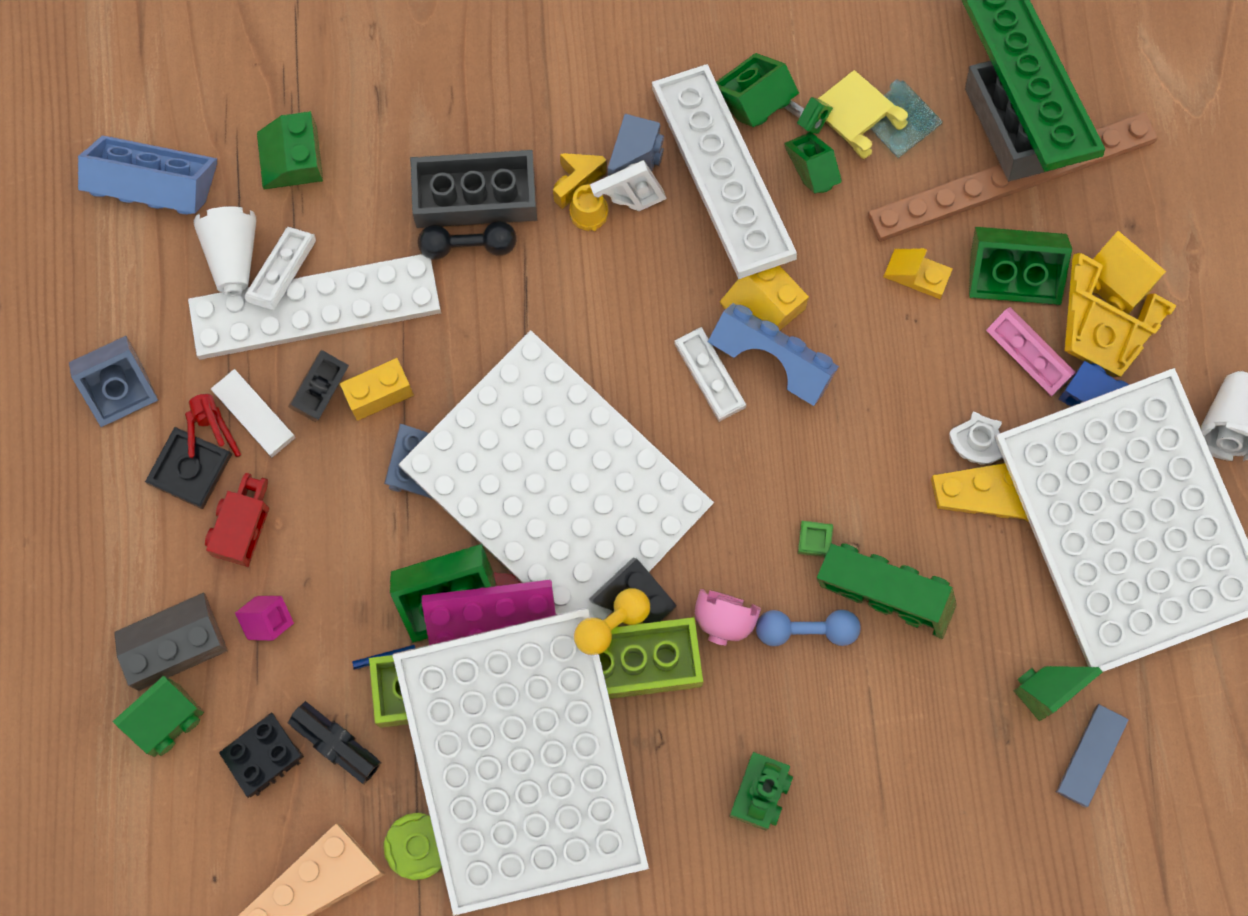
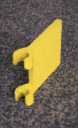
[818,70,908,159]

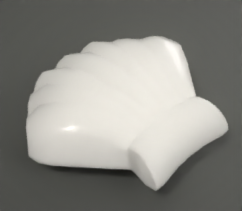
[949,411,1003,465]

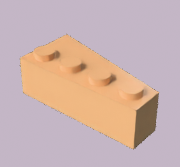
[238,824,386,916]

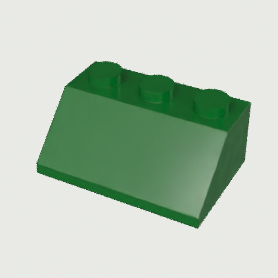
[969,227,1072,305]
[390,544,497,643]

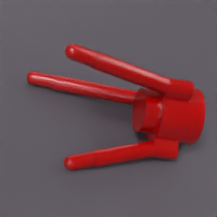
[185,394,241,458]

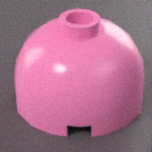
[694,589,761,646]

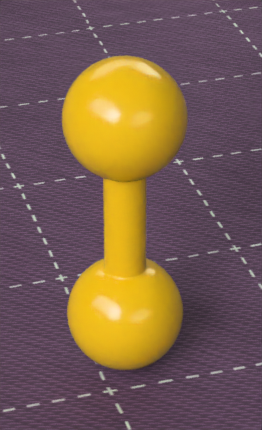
[574,588,650,655]

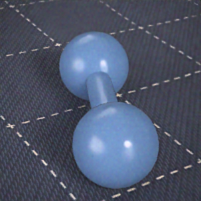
[756,610,861,646]

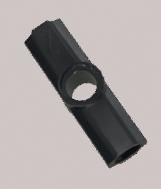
[287,701,382,784]

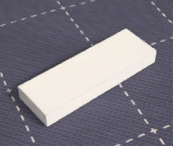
[244,227,316,310]
[674,327,746,422]
[211,369,296,458]

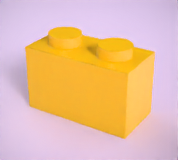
[339,358,414,421]

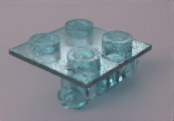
[870,79,943,158]

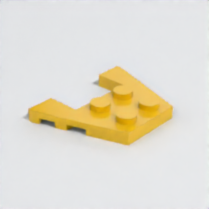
[1065,253,1176,377]

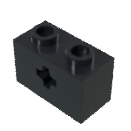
[288,350,349,422]

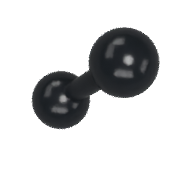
[418,221,517,260]

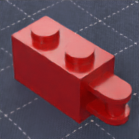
[205,473,270,567]

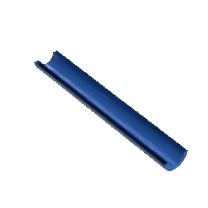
[352,645,415,670]

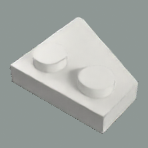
[590,160,666,211]

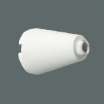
[194,207,257,296]
[1200,371,1248,461]

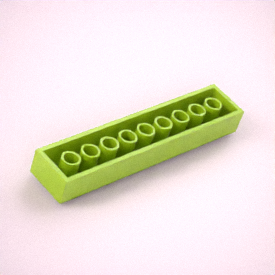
[369,617,703,728]

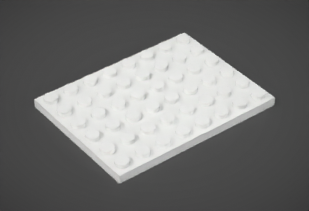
[398,330,714,620]
[995,368,1248,672]
[393,608,649,916]

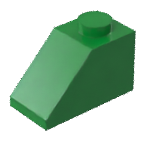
[784,132,842,194]

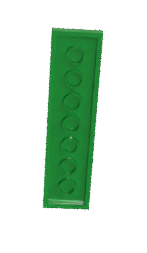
[961,0,1105,172]

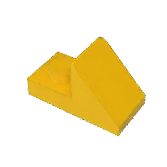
[553,153,607,209]
[883,248,953,299]

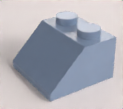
[608,114,664,176]
[69,336,158,427]

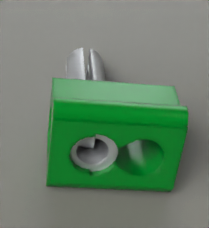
[785,97,833,134]

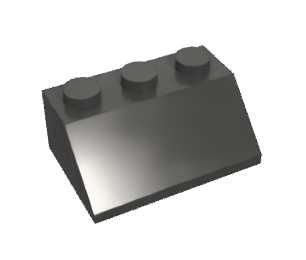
[114,593,228,691]

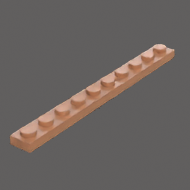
[868,112,1158,242]

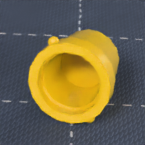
[569,184,608,231]

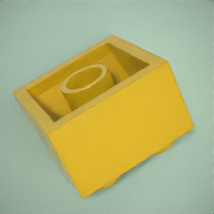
[1092,231,1166,315]
[720,265,809,331]

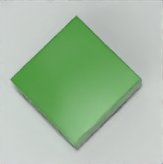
[798,521,833,557]

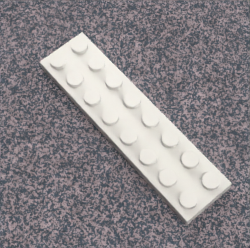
[652,64,797,279]
[188,254,441,360]

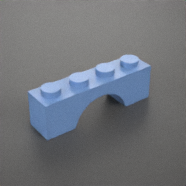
[708,303,839,406]

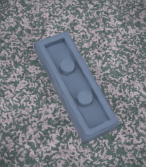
[1056,704,1129,808]

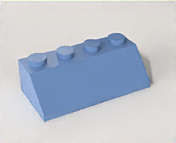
[78,135,217,214]

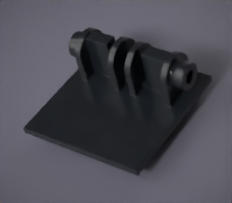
[219,712,304,798]

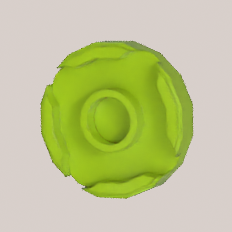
[384,813,442,880]

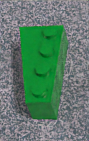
[817,543,957,639]

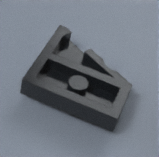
[589,557,677,623]

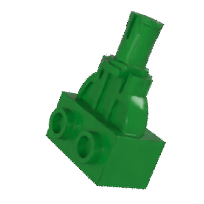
[729,752,793,831]

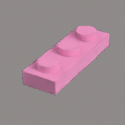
[986,307,1076,396]

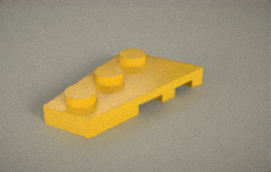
[931,463,1029,522]

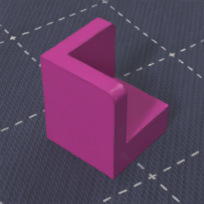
[235,596,294,641]

